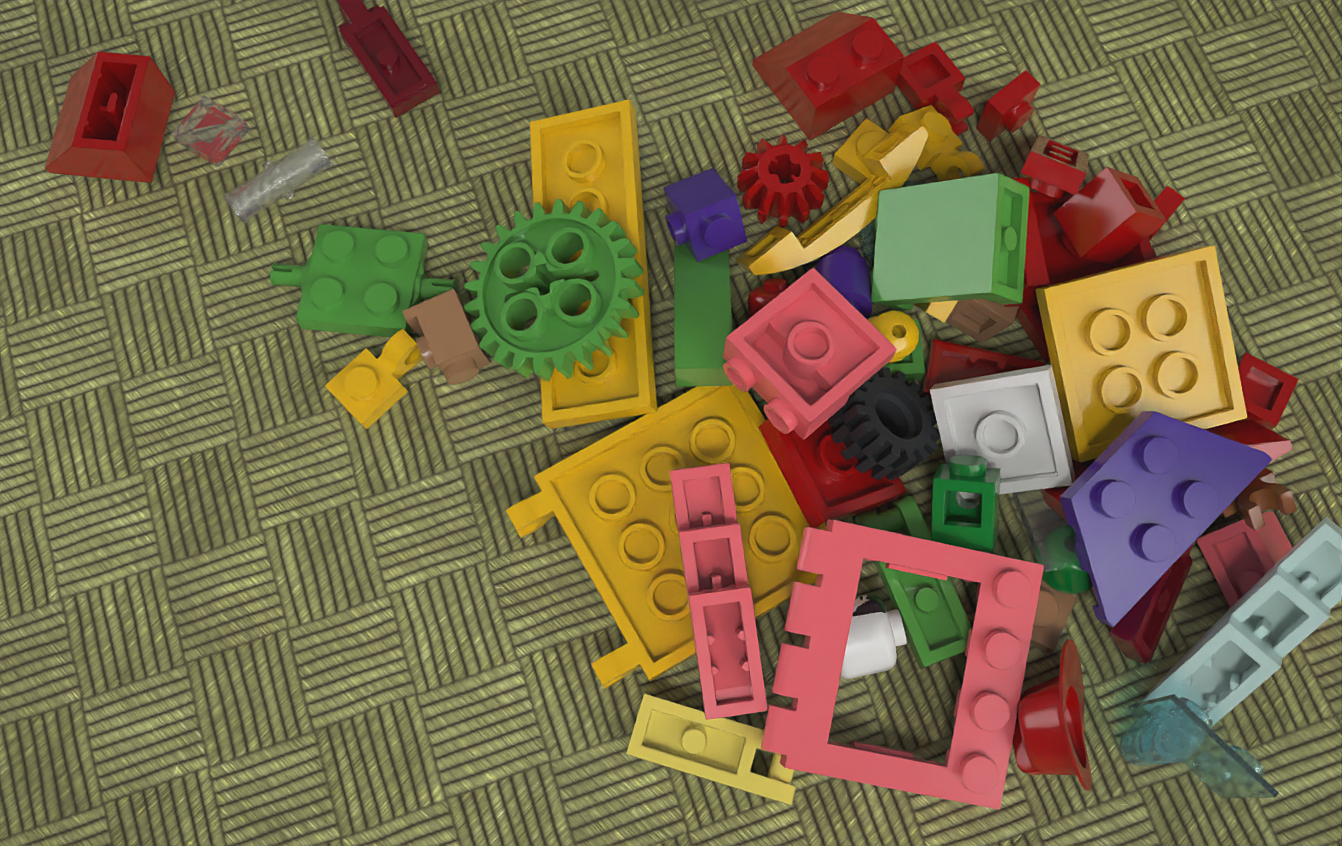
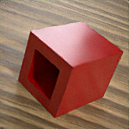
[1053,167,1167,266]

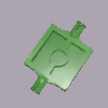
[270,224,458,337]

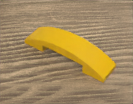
[735,124,929,275]

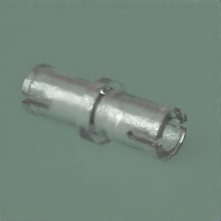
[224,136,334,224]

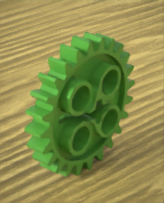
[464,199,644,381]

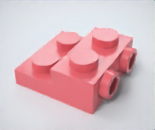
[723,268,897,440]

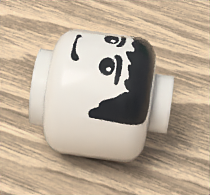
[840,594,907,679]

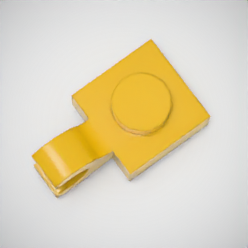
[888,105,984,182]
[325,329,423,429]

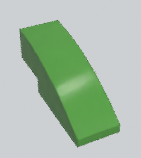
[674,243,733,387]

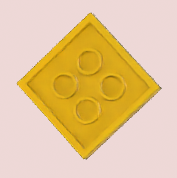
[1035,245,1247,462]

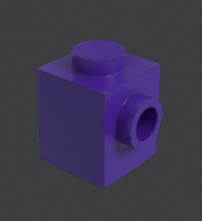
[663,168,747,262]

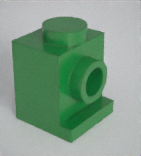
[931,455,1001,552]

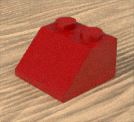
[752,11,904,141]

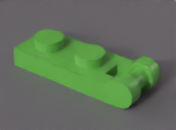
[855,496,972,670]

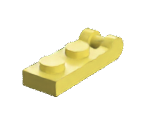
[626,694,796,805]

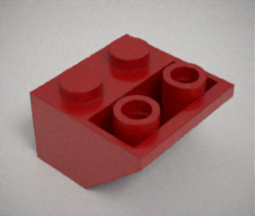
[45,51,175,183]

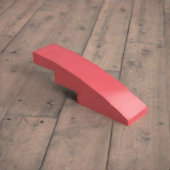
[669,462,768,720]

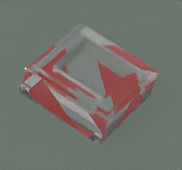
[171,95,250,168]

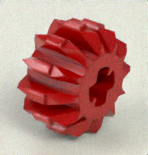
[737,133,829,228]

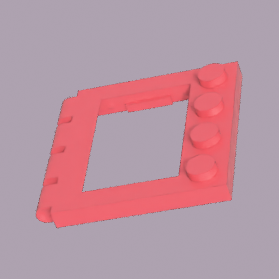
[761,520,1044,810]

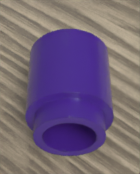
[815,246,872,319]

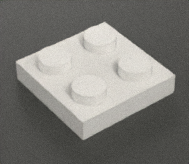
[930,364,1076,499]

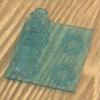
[1120,694,1279,798]

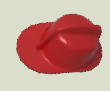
[1012,639,1092,791]

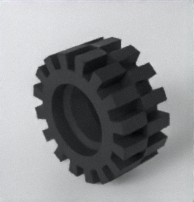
[828,367,940,480]

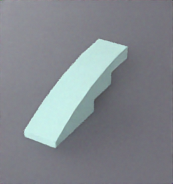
[1143,516,1342,744]

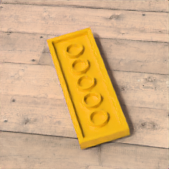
[530,99,657,429]

